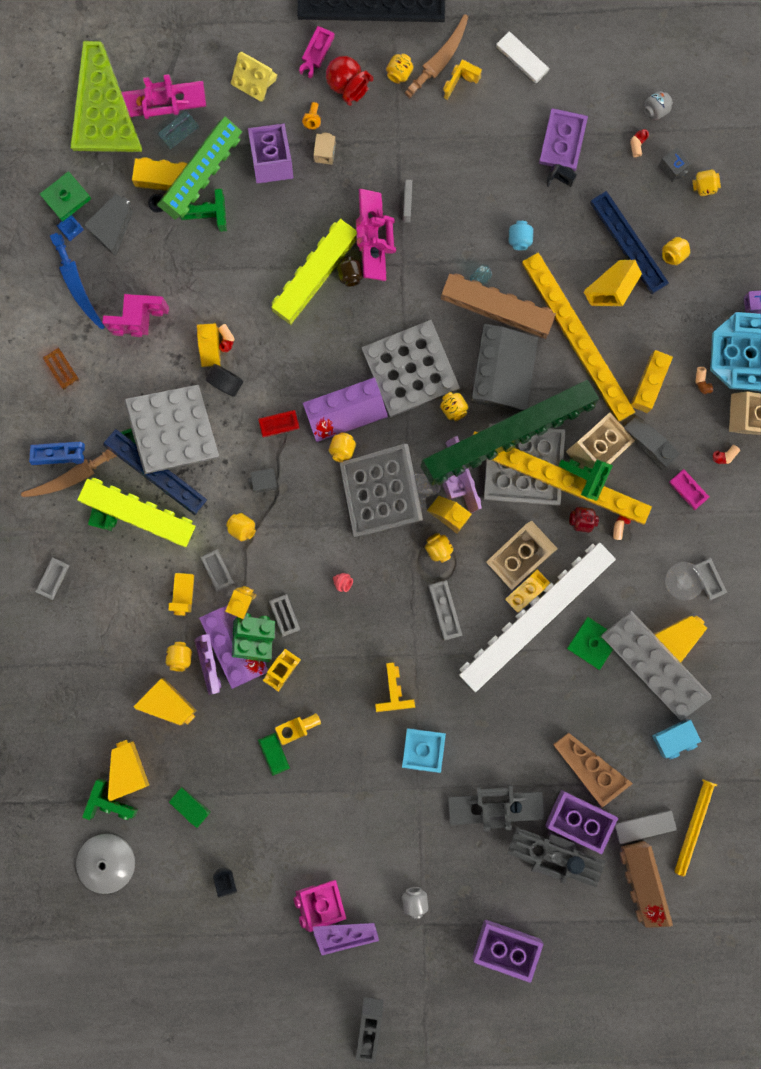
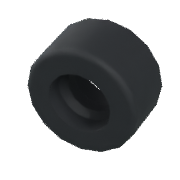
[205,364,243,397]

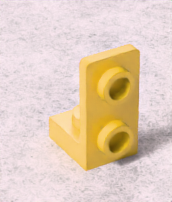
[443,59,482,100]
[505,569,550,613]

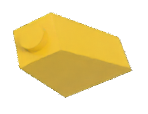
[584,260,642,306]
[427,496,472,534]
[654,616,707,663]
[133,678,197,725]
[108,740,149,801]

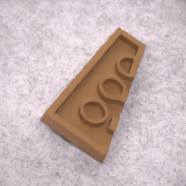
[553,733,633,808]

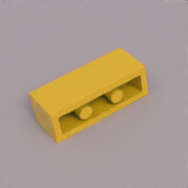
[132,157,188,191]
[631,350,673,413]

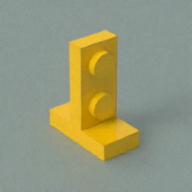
[375,663,415,712]

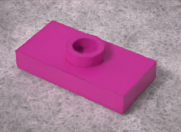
[669,469,709,510]

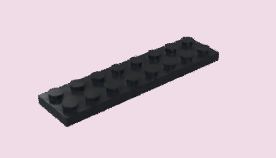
[297,0,445,22]

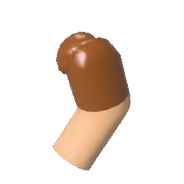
[695,367,713,395]

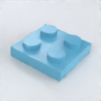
[402,728,446,773]

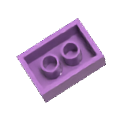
[545,790,618,854]
[472,919,543,983]

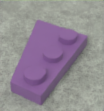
[194,633,221,695]
[313,923,379,955]

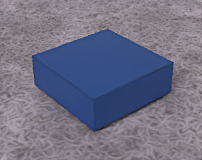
[57,215,84,241]

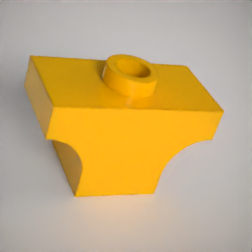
[263,649,301,692]

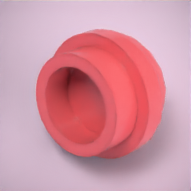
[333,573,353,592]

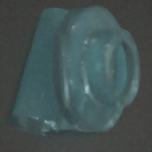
[470,264,492,284]

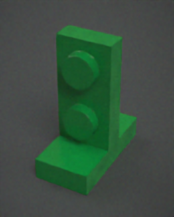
[180,188,227,232]
[558,459,613,501]
[82,778,138,820]

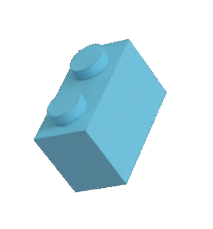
[652,719,701,760]

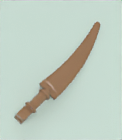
[405,14,468,98]
[21,449,117,497]

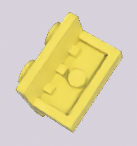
[231,52,277,102]

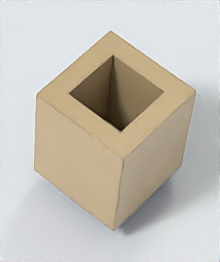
[314,133,336,165]

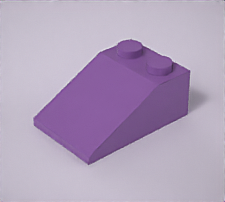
[248,124,293,183]

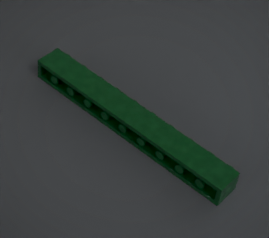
[420,379,599,486]

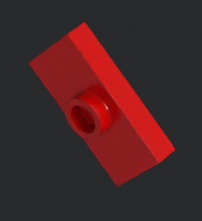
[258,410,300,438]

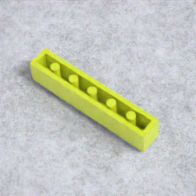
[272,219,357,325]
[77,477,196,548]

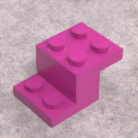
[103,294,169,337]

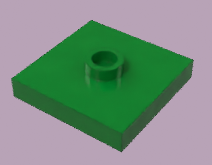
[40,171,92,222]
[566,617,613,670]

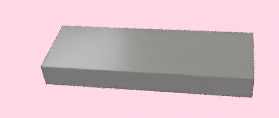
[428,580,463,641]
[615,810,677,844]

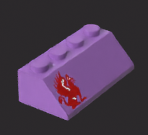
[303,377,388,442]
[199,606,268,689]

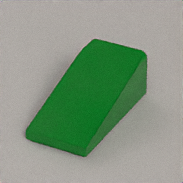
[169,787,211,828]

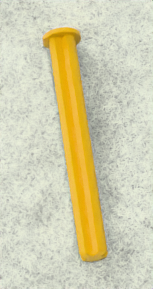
[674,779,717,876]

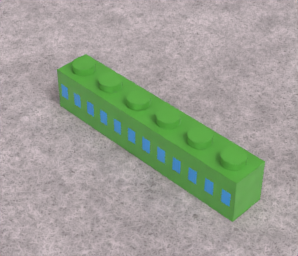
[157,116,242,220]

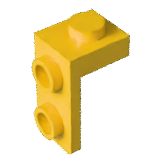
[168,573,194,616]
[225,586,256,619]

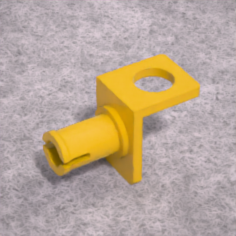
[275,713,321,745]

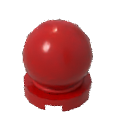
[326,56,373,106]

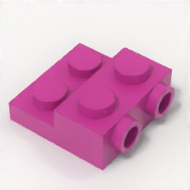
[294,880,346,932]

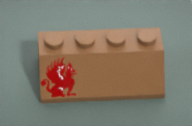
[619,841,673,928]

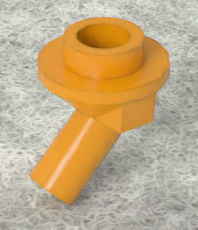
[302,102,321,130]

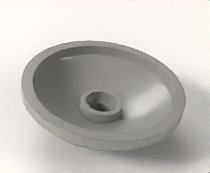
[76,834,135,894]

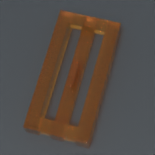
[43,348,80,390]

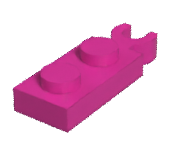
[299,26,335,79]

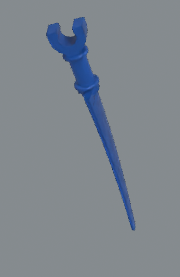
[50,233,105,329]

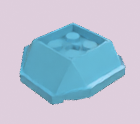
[710,312,761,391]

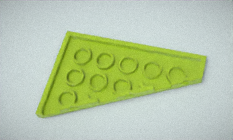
[71,41,142,152]

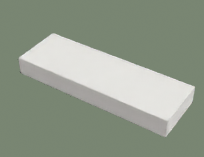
[496,31,549,84]

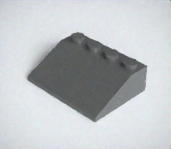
[471,324,538,411]

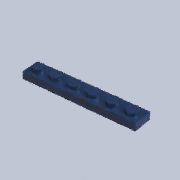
[590,191,669,295]
[103,429,207,516]

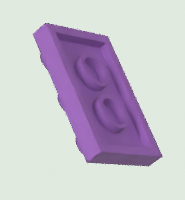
[539,108,588,172]

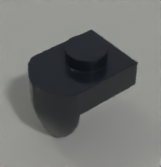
[547,164,577,187]
[213,867,237,898]

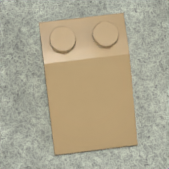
[729,392,761,435]
[566,413,635,469]
[486,521,558,590]

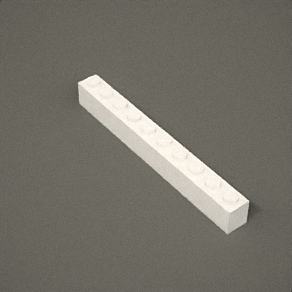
[459,543,616,692]

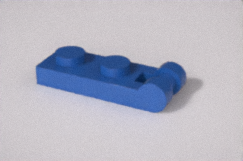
[29,442,85,465]

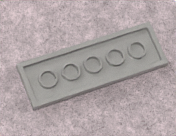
[602,611,711,721]

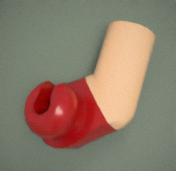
[630,129,649,157]
[218,324,235,352]
[713,445,740,464]
[613,515,631,540]

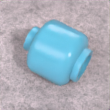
[508,221,533,250]

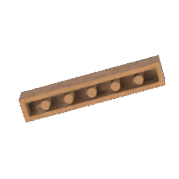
[441,274,556,339]

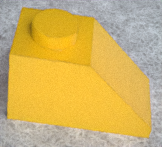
[197,323,221,367]

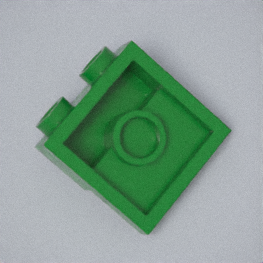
[232,613,275,662]

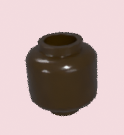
[337,257,363,287]

